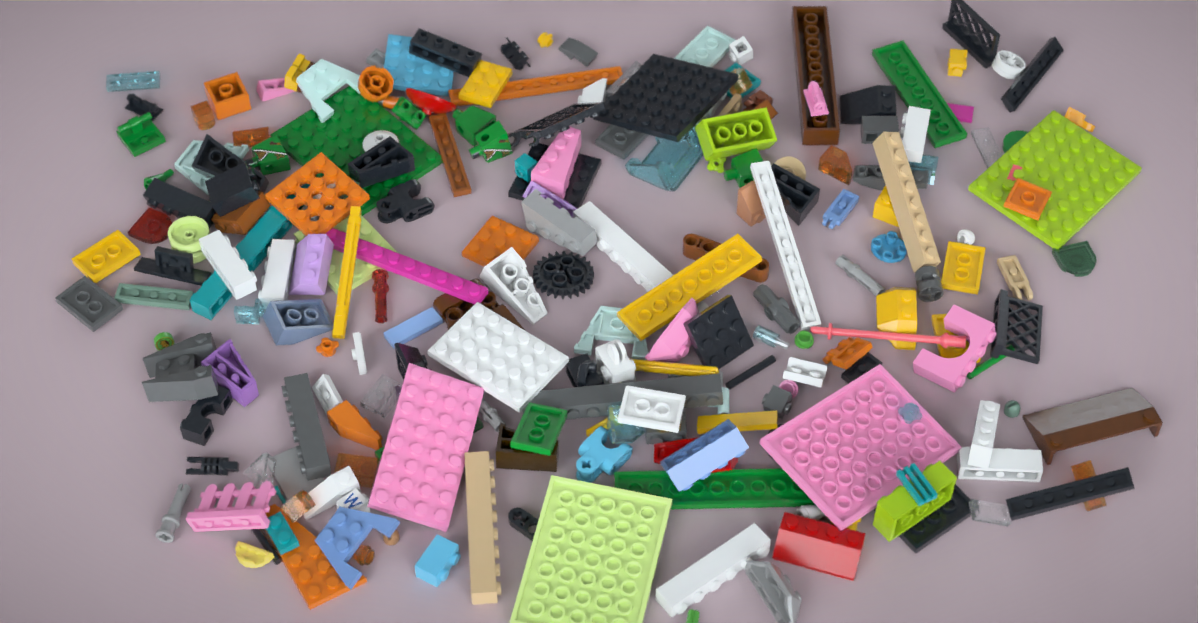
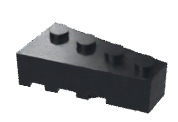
[192,134,269,193]

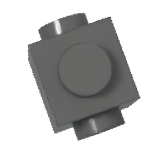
[762,385,793,419]

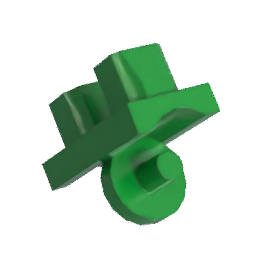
[391,96,427,130]

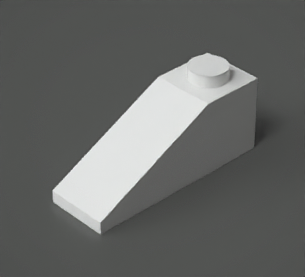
[297,466,361,520]

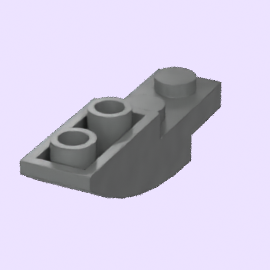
[853,165,929,191]

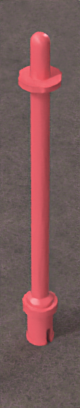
[810,323,966,348]

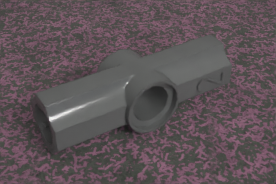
[753,284,800,334]

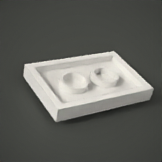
[618,385,686,433]

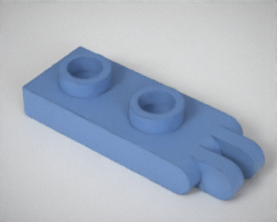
[822,189,860,229]

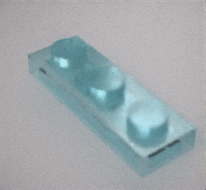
[106,71,160,92]

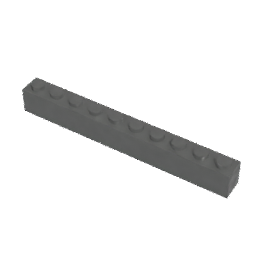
[522,374,723,419]

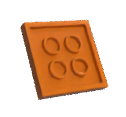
[462,215,539,267]

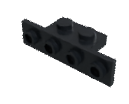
[134,246,212,286]

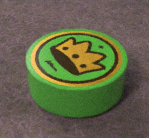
[154,332,174,351]

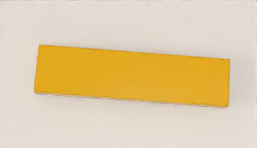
[697,410,778,434]

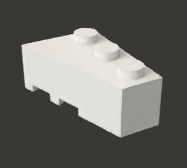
[900,106,931,163]

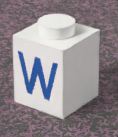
[336,488,370,513]

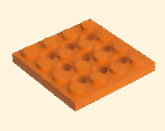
[265,152,370,236]

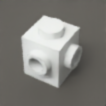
[728,36,753,65]

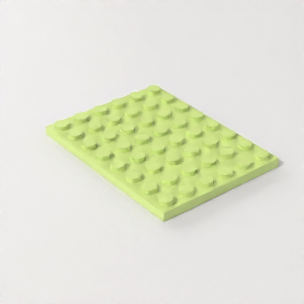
[510,475,672,623]

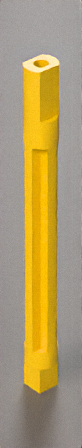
[332,206,361,339]

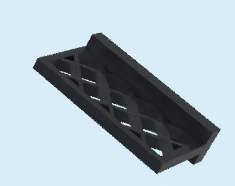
[942,0,1000,69]
[990,289,1043,365]

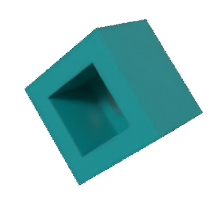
[514,153,538,182]

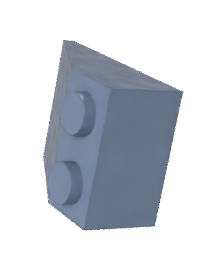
[263,299,333,345]

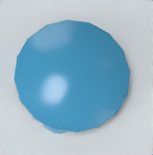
[871,231,907,263]

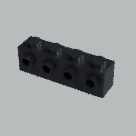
[409,28,482,77]
[143,178,217,229]

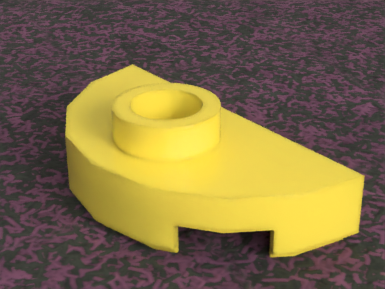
[235,541,274,568]

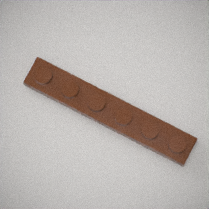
[429,113,472,197]

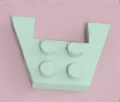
[296,59,360,123]
[174,140,249,196]
[574,306,649,360]

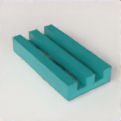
[896,463,938,506]

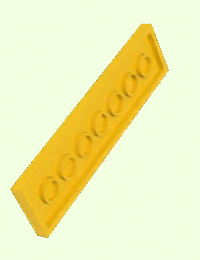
[617,233,762,341]

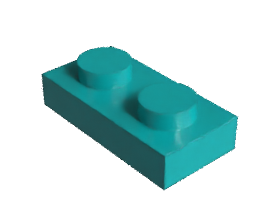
[265,511,300,555]

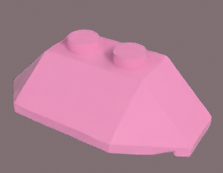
[645,298,699,363]

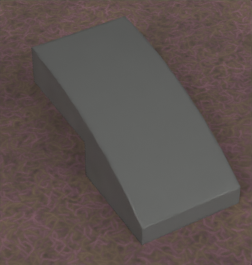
[558,38,598,67]

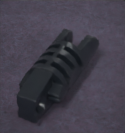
[186,457,239,476]

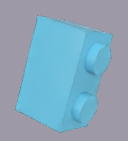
[415,534,461,587]

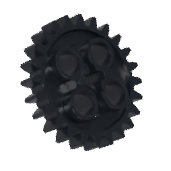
[533,251,594,299]

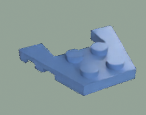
[315,507,400,590]

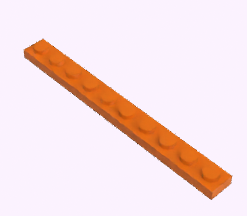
[449,66,624,107]

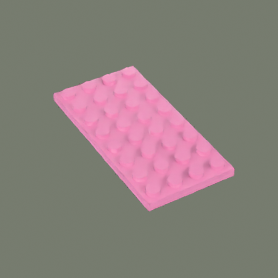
[367,363,484,532]

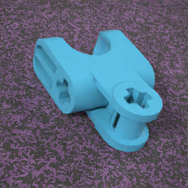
[576,426,633,483]

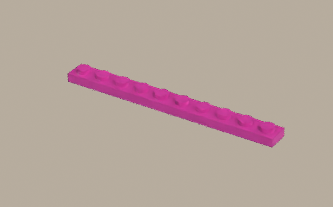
[325,228,488,304]

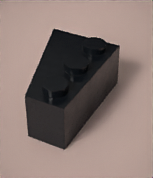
[348,136,415,188]
[771,163,820,226]

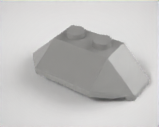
[746,560,802,623]

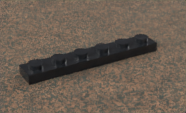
[1001,37,1064,112]
[1006,467,1135,521]

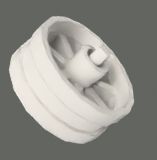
[992,50,1026,80]

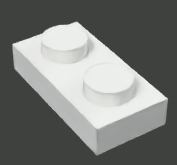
[312,374,343,415]

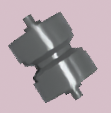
[915,266,944,302]

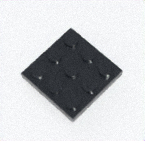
[683,295,754,370]

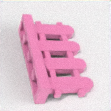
[186,481,276,532]

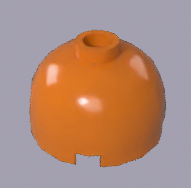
[358,66,394,102]

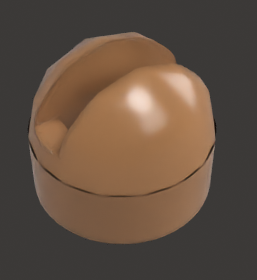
[383,529,400,546]

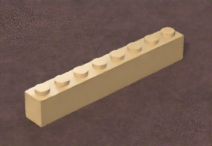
[873,132,941,273]
[464,451,501,605]

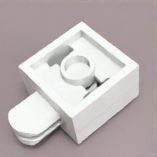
[595,339,636,385]

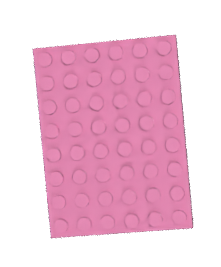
[759,364,962,531]

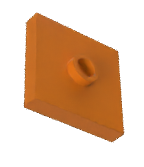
[1004,178,1052,220]

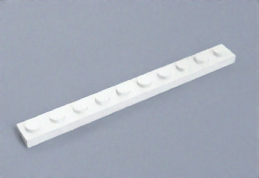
[750,161,821,330]

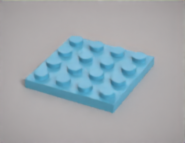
[384,34,454,97]

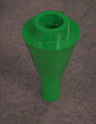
[144,169,174,189]

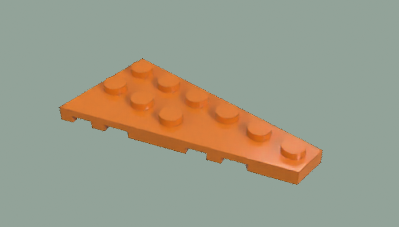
[264,504,367,610]

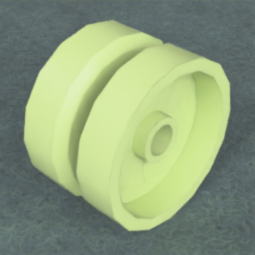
[168,216,210,264]

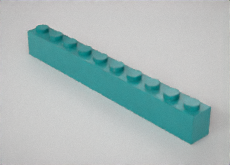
[190,184,310,320]

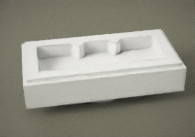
[351,332,367,375]

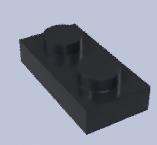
[841,352,883,384]

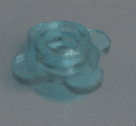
[898,403,922,424]

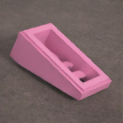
[256,78,295,101]

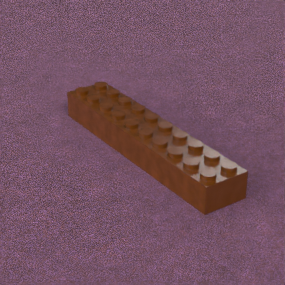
[791,6,840,145]

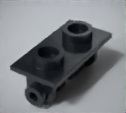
[501,37,531,70]
[125,93,164,121]

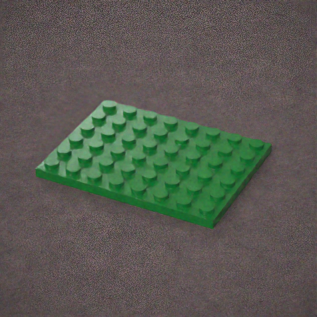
[270,85,442,216]

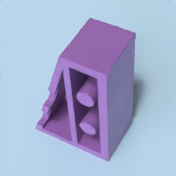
[201,339,259,407]

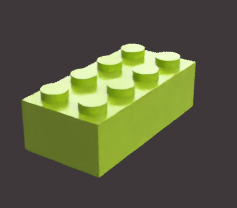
[695,107,778,161]
[873,460,957,542]

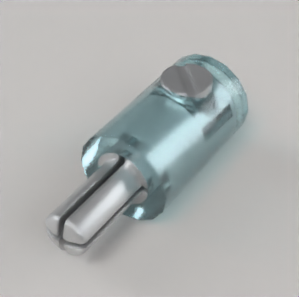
[753,325,790,349]

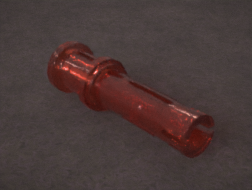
[372,269,389,324]

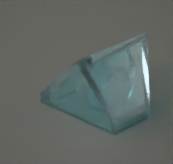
[607,405,645,444]

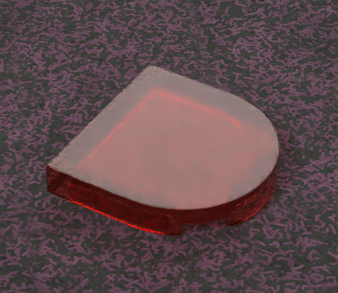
[128,207,172,244]

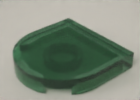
[1052,241,1097,277]

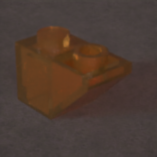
[818,145,852,185]

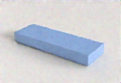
[383,307,443,349]

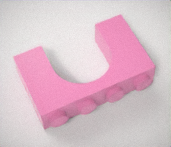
[913,305,997,393]

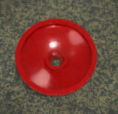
[405,88,457,116]

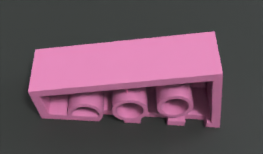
[531,126,581,199]

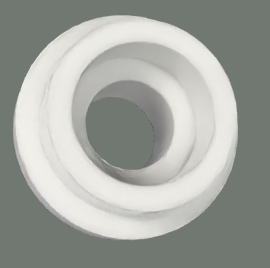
[957,229,975,245]

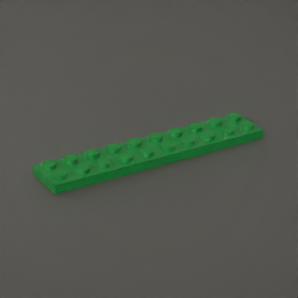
[614,468,816,510]

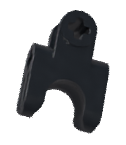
[376,179,435,224]

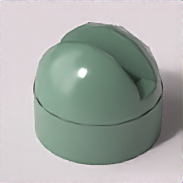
[1004,400,1021,418]

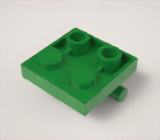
[116,112,166,157]

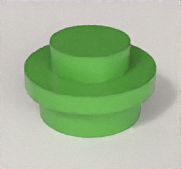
[794,331,814,349]

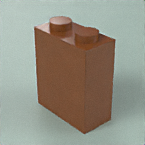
[211,191,271,235]

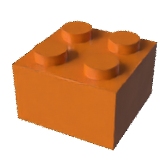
[204,72,251,120]

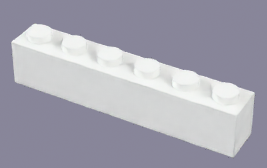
[656,523,771,618]

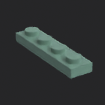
[114,283,194,310]

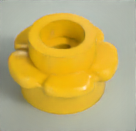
[537,32,553,48]

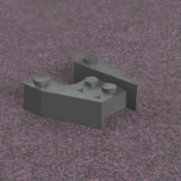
[142,332,218,402]

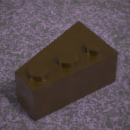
[496,422,559,472]

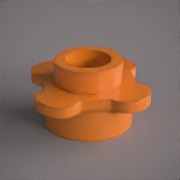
[316,337,339,357]

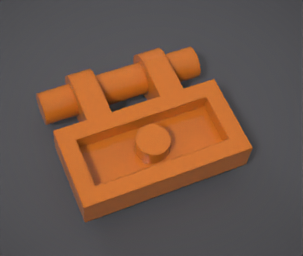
[823,337,873,370]

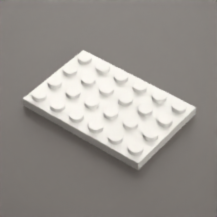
[427,302,569,413]

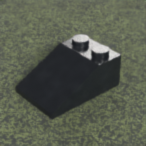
[840,85,897,124]

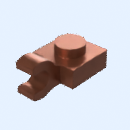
[743,90,773,112]

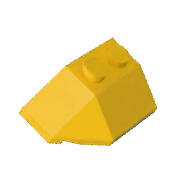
[876,287,917,350]

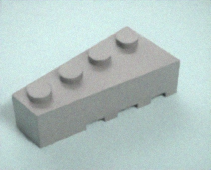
[521,189,597,256]

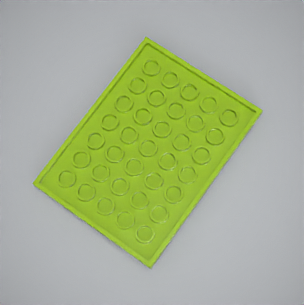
[968,110,1142,251]

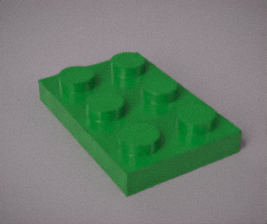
[511,402,568,456]

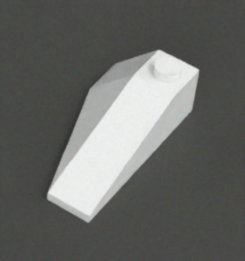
[479,247,547,325]

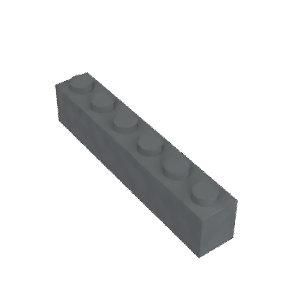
[281,373,332,481]

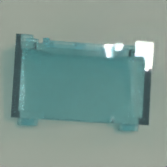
[625,124,704,191]

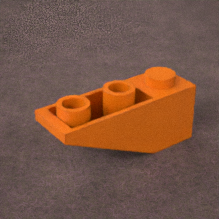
[327,400,383,450]

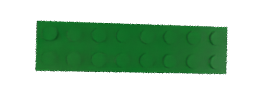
[872,40,968,148]

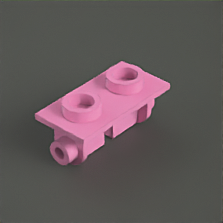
[803,81,829,116]

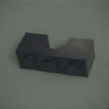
[180,385,233,446]

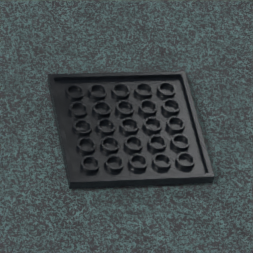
[593,54,739,142]

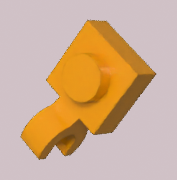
[1064,107,1096,132]

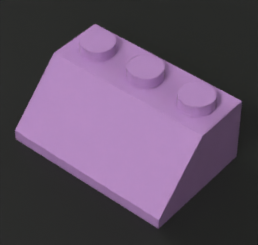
[288,234,334,295]

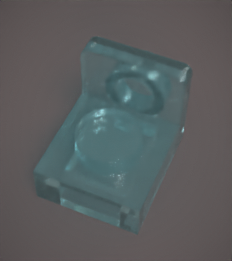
[234,298,264,325]

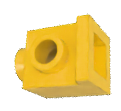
[948,49,968,77]

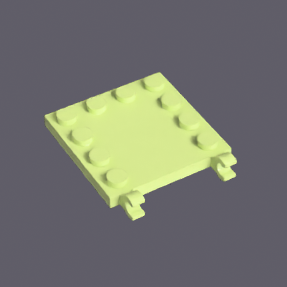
[293,215,397,295]

